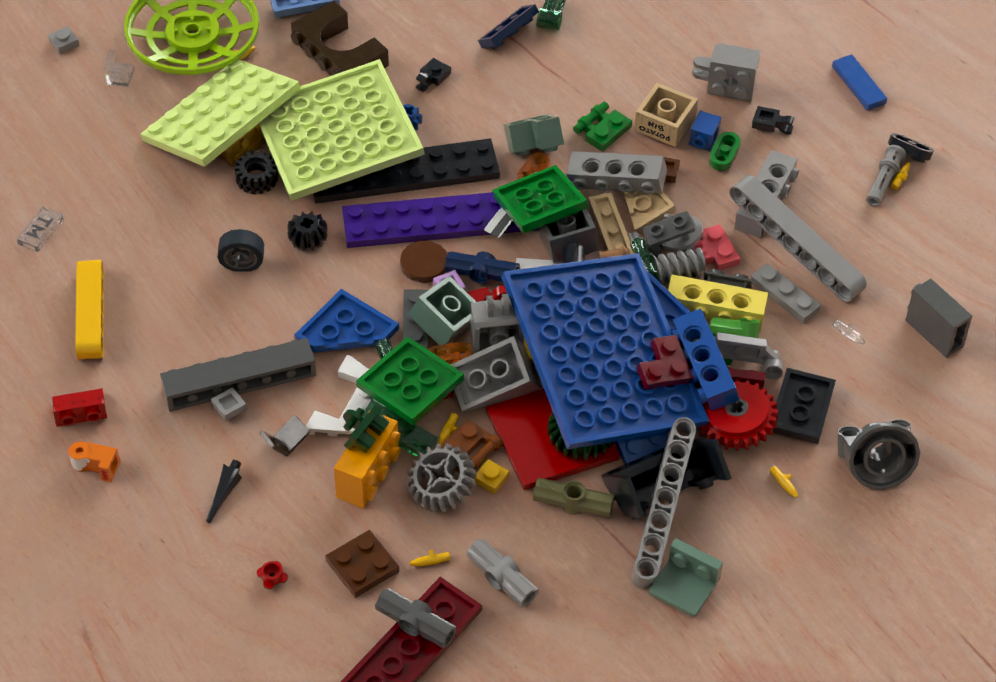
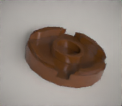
[400,240,447,283]

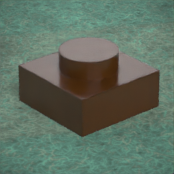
[664,157,680,183]

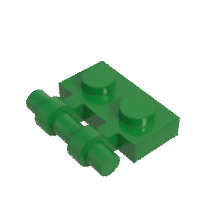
[573,101,632,152]

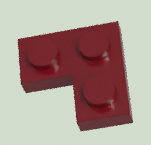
[636,335,694,390]

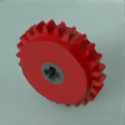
[698,379,778,451]

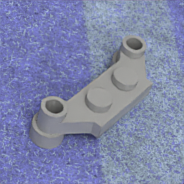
[693,332,783,380]

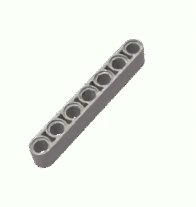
[729,175,867,302]
[631,417,696,589]

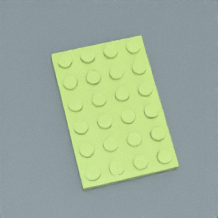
[140,59,301,167]

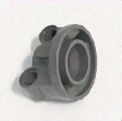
[838,419,920,489]

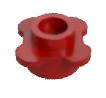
[257,561,288,589]

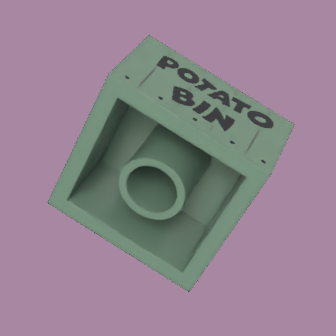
[408,276,476,348]

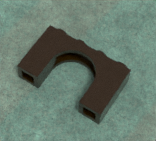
[291,0,389,76]

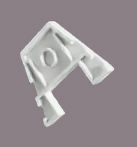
[306,355,398,437]

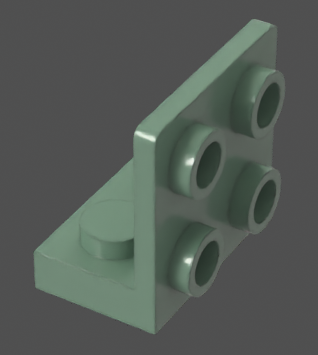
[649,538,723,617]

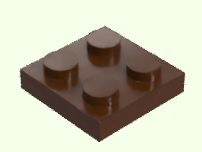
[325,530,399,598]

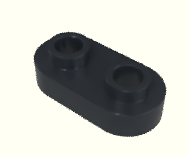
[888,133,934,163]

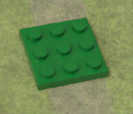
[492,165,588,234]
[356,336,464,425]

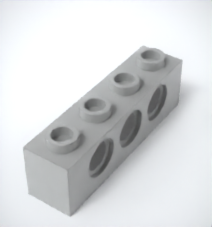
[734,150,799,238]
[566,151,667,193]

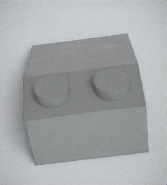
[451,336,540,412]

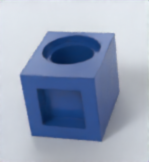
[689,111,721,151]

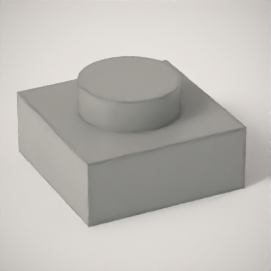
[48,26,80,54]
[211,387,247,422]

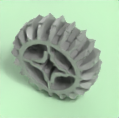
[406,443,477,513]

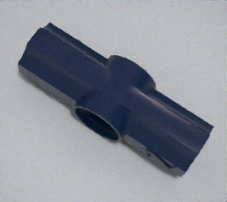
[445,251,520,284]

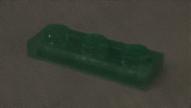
[362,399,438,458]

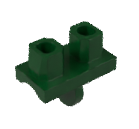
[343,403,390,453]

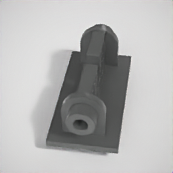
[704,269,752,288]

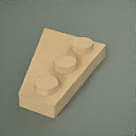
[623,191,676,234]

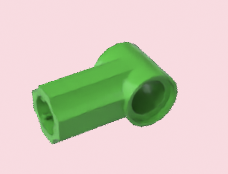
[710,317,760,338]

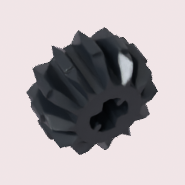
[287,211,328,251]

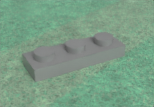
[750,263,821,324]

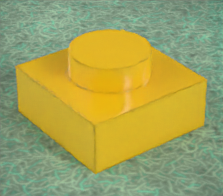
[474,459,509,494]

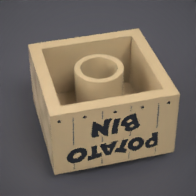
[634,82,698,147]

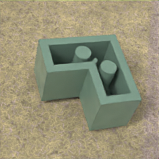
[503,114,564,156]

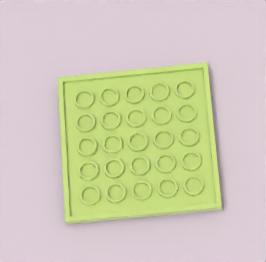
[259,59,425,201]

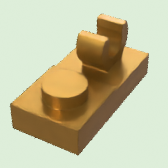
[221,123,266,166]

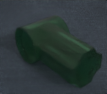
[536,0,566,31]

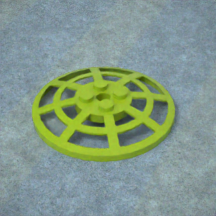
[124,0,259,75]

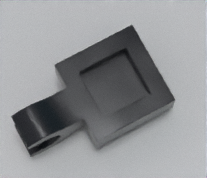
[416,58,451,92]
[752,106,794,135]

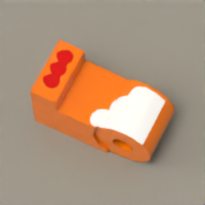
[68,441,121,482]

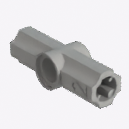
[467,539,538,607]

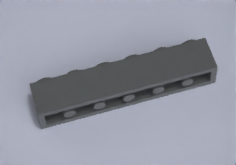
[160,338,316,412]

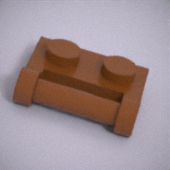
[441,419,503,474]

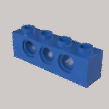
[672,308,740,411]

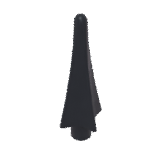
[206,460,242,523]

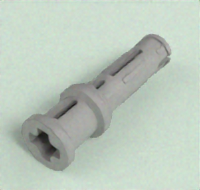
[866,145,906,207]

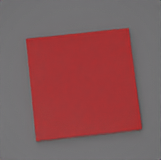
[486,389,619,490]

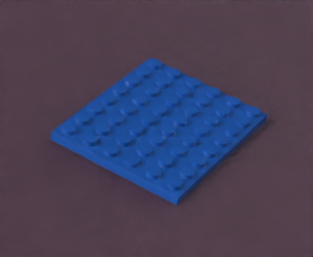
[501,253,709,449]

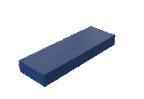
[832,54,888,111]

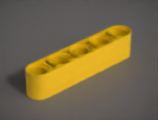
[75,260,104,360]

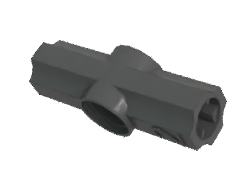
[375,588,456,648]

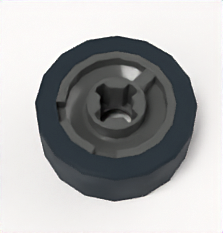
[217,229,265,272]

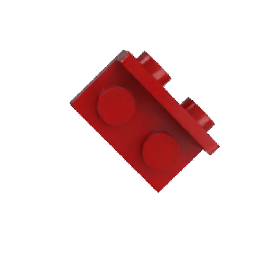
[52,388,107,427]

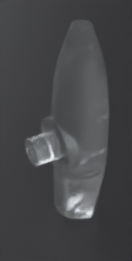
[832,319,866,345]

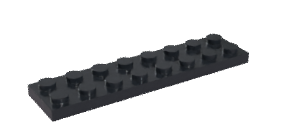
[313,138,500,204]

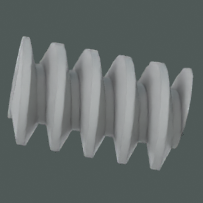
[652,247,706,285]

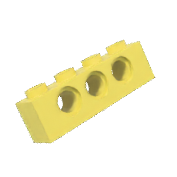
[668,274,768,330]

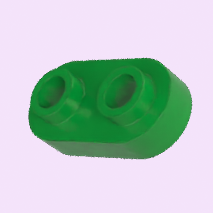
[709,132,741,171]

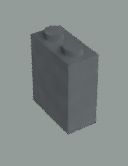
[905,279,972,358]

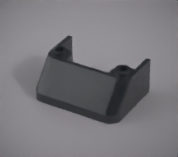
[602,438,732,519]

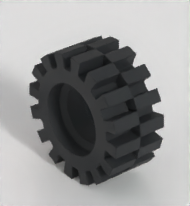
[235,150,278,194]

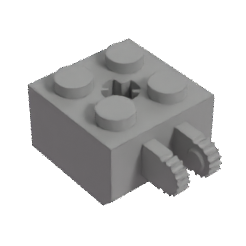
[692,43,760,102]
[470,294,524,354]

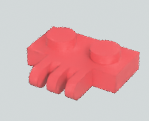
[693,224,740,270]

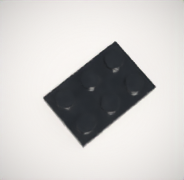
[773,368,836,444]

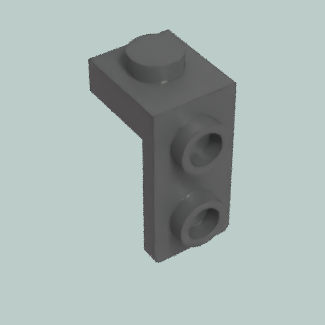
[642,211,695,258]

